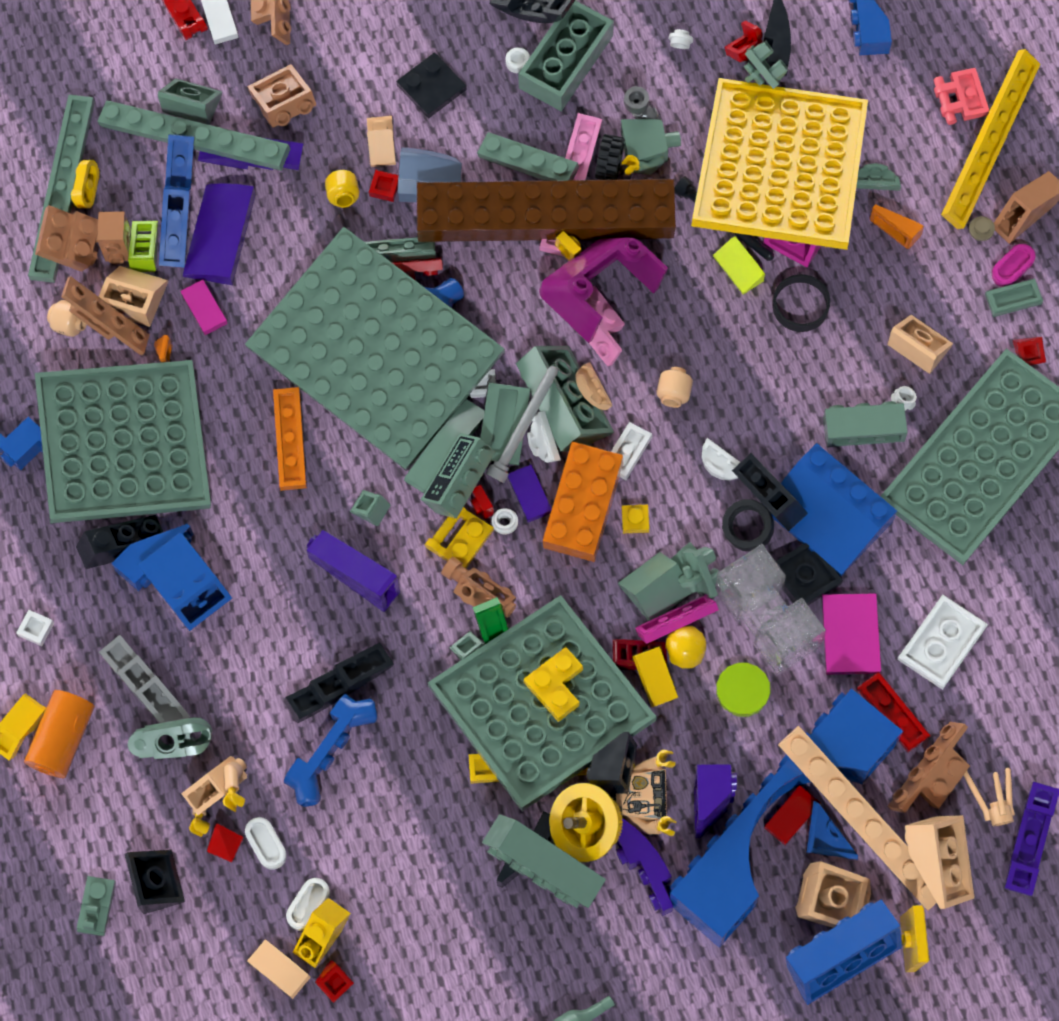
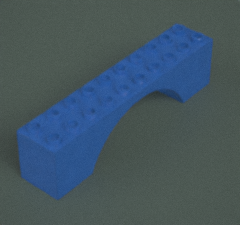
[668,688,903,948]

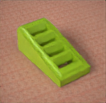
[128,221,158,272]

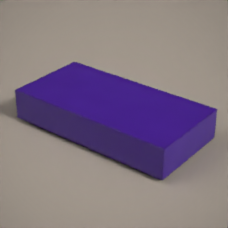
[507,465,552,523]

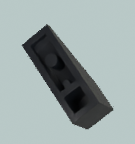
[732,453,808,532]

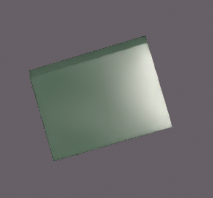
[158,78,222,125]
[618,552,692,621]

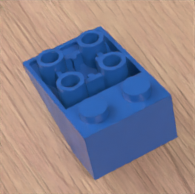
[137,532,232,631]

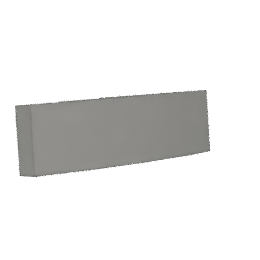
[98,635,190,723]

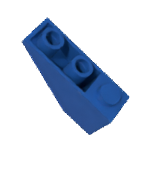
[848,0,892,56]
[112,524,194,591]

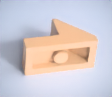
[367,116,396,167]

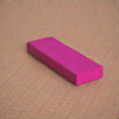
[635,595,719,644]

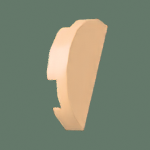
[576,362,613,410]

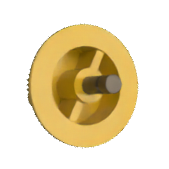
[549,783,623,862]

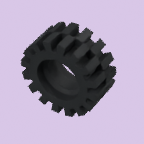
[595,134,625,180]

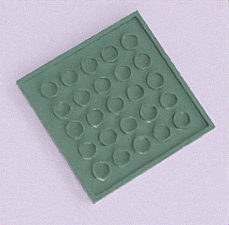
[35,360,211,523]
[428,595,657,811]

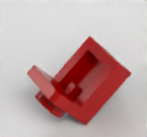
[724,21,763,63]

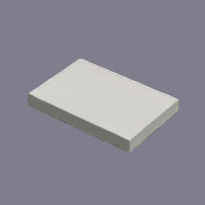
[897,595,988,690]

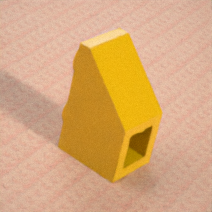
[293,898,351,968]

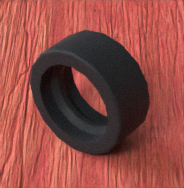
[722,499,774,552]

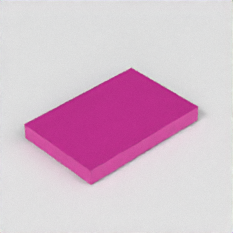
[822,594,881,675]

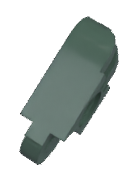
[128,717,212,759]

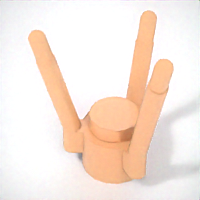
[963,768,1015,827]

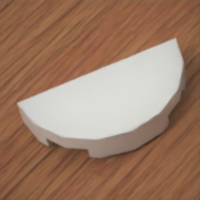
[527,411,561,463]
[702,438,740,480]

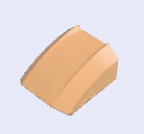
[795,861,871,928]

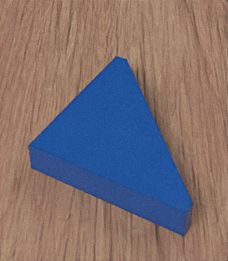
[806,801,858,860]

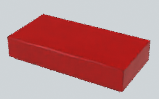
[764,785,821,846]

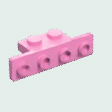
[586,286,625,366]

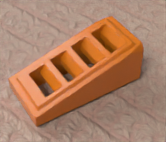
[869,204,924,249]

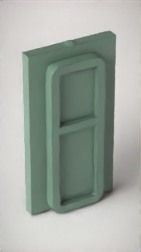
[480,383,530,466]

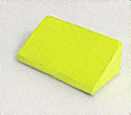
[713,236,765,295]

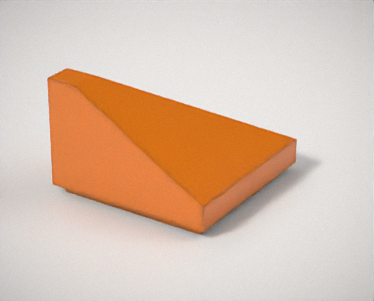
[154,335,173,363]

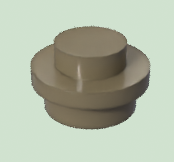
[969,216,995,241]

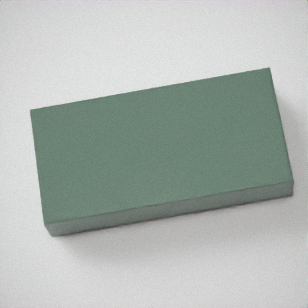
[985,278,1043,317]

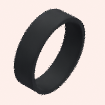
[772,274,830,332]

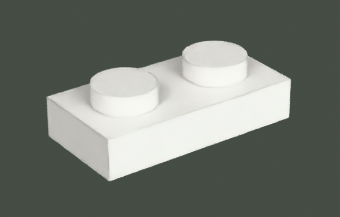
[611,422,652,480]

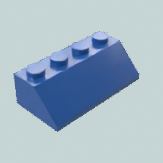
[786,899,902,1005]

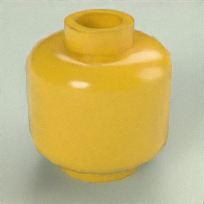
[325,170,360,208]

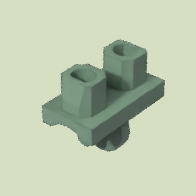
[744,41,788,89]
[679,547,725,599]

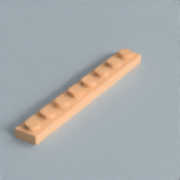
[778,726,936,910]

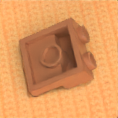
[247,64,316,128]
[35,205,98,271]

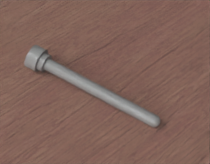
[486,366,558,483]

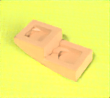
[247,939,311,999]

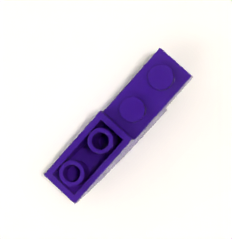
[616,819,673,916]

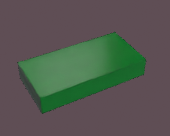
[472,597,508,644]

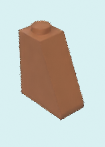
[994,171,1059,244]

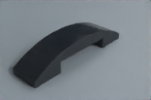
[490,0,575,23]

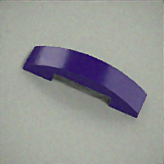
[1004,781,1059,897]

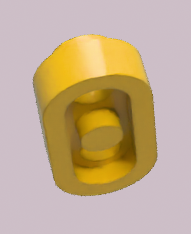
[71,160,99,209]

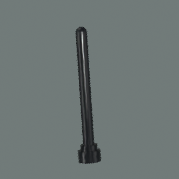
[674,176,774,261]

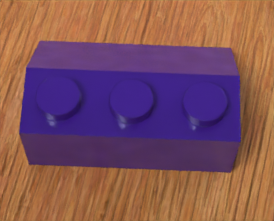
[694,764,737,838]

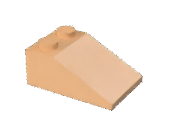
[905,815,974,909]

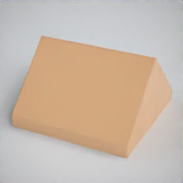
[888,315,953,374]

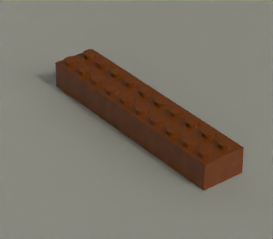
[417,179,676,242]

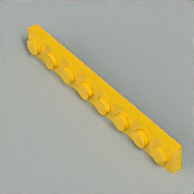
[941,49,1040,229]

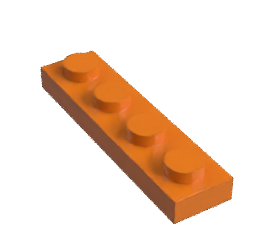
[273,387,307,491]

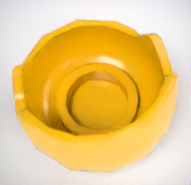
[665,625,706,669]

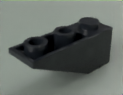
[76,515,163,569]

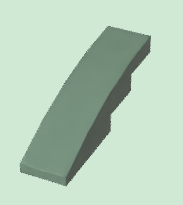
[404,399,485,493]

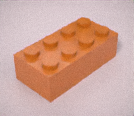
[543,441,624,562]

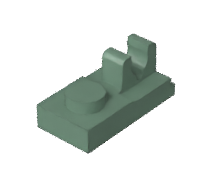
[77,876,116,937]

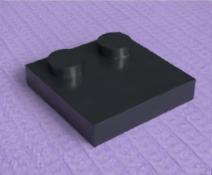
[396,52,467,119]
[767,543,843,611]

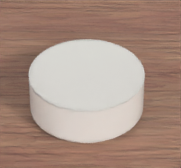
[506,48,530,73]

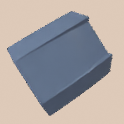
[398,148,462,202]

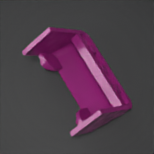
[539,238,668,343]

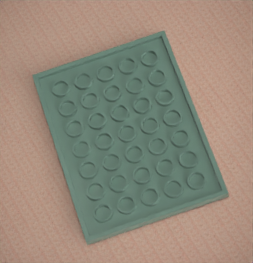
[245,227,505,471]

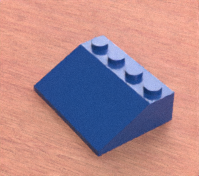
[769,443,897,576]

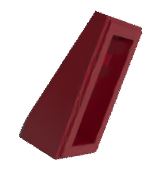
[612,639,667,670]

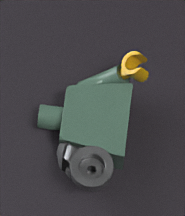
[621,86,681,175]

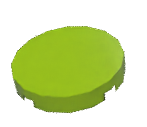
[716,663,770,717]

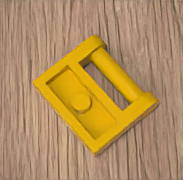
[424,507,494,568]

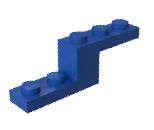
[159,134,194,267]
[0,417,43,470]

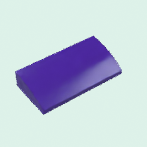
[183,183,256,286]

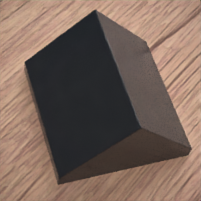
[124,849,185,915]

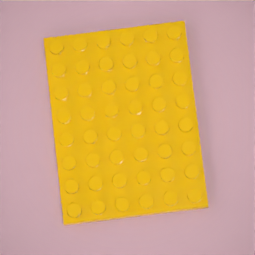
[691,78,868,250]

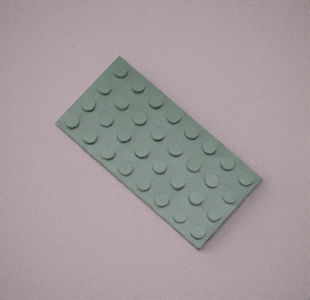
[880,348,1059,565]

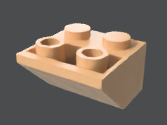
[98,266,168,327]

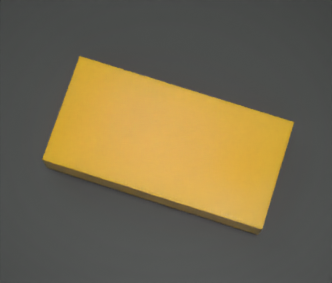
[633,647,678,707]

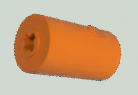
[24,690,95,779]

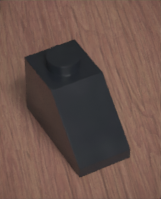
[587,732,638,794]

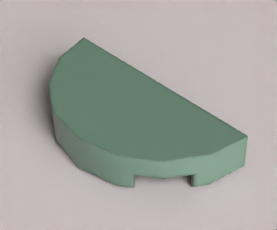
[856,163,901,191]

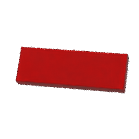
[857,672,930,753]

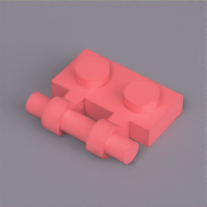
[933,67,989,125]

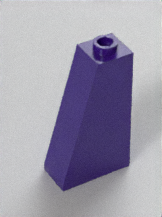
[306,530,400,612]

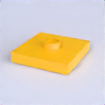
[900,905,929,972]

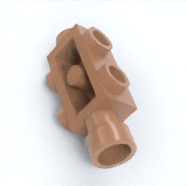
[441,557,516,618]

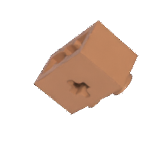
[97,212,131,264]

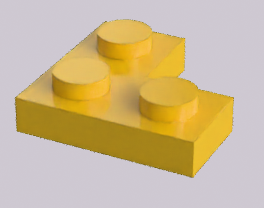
[523,647,583,722]

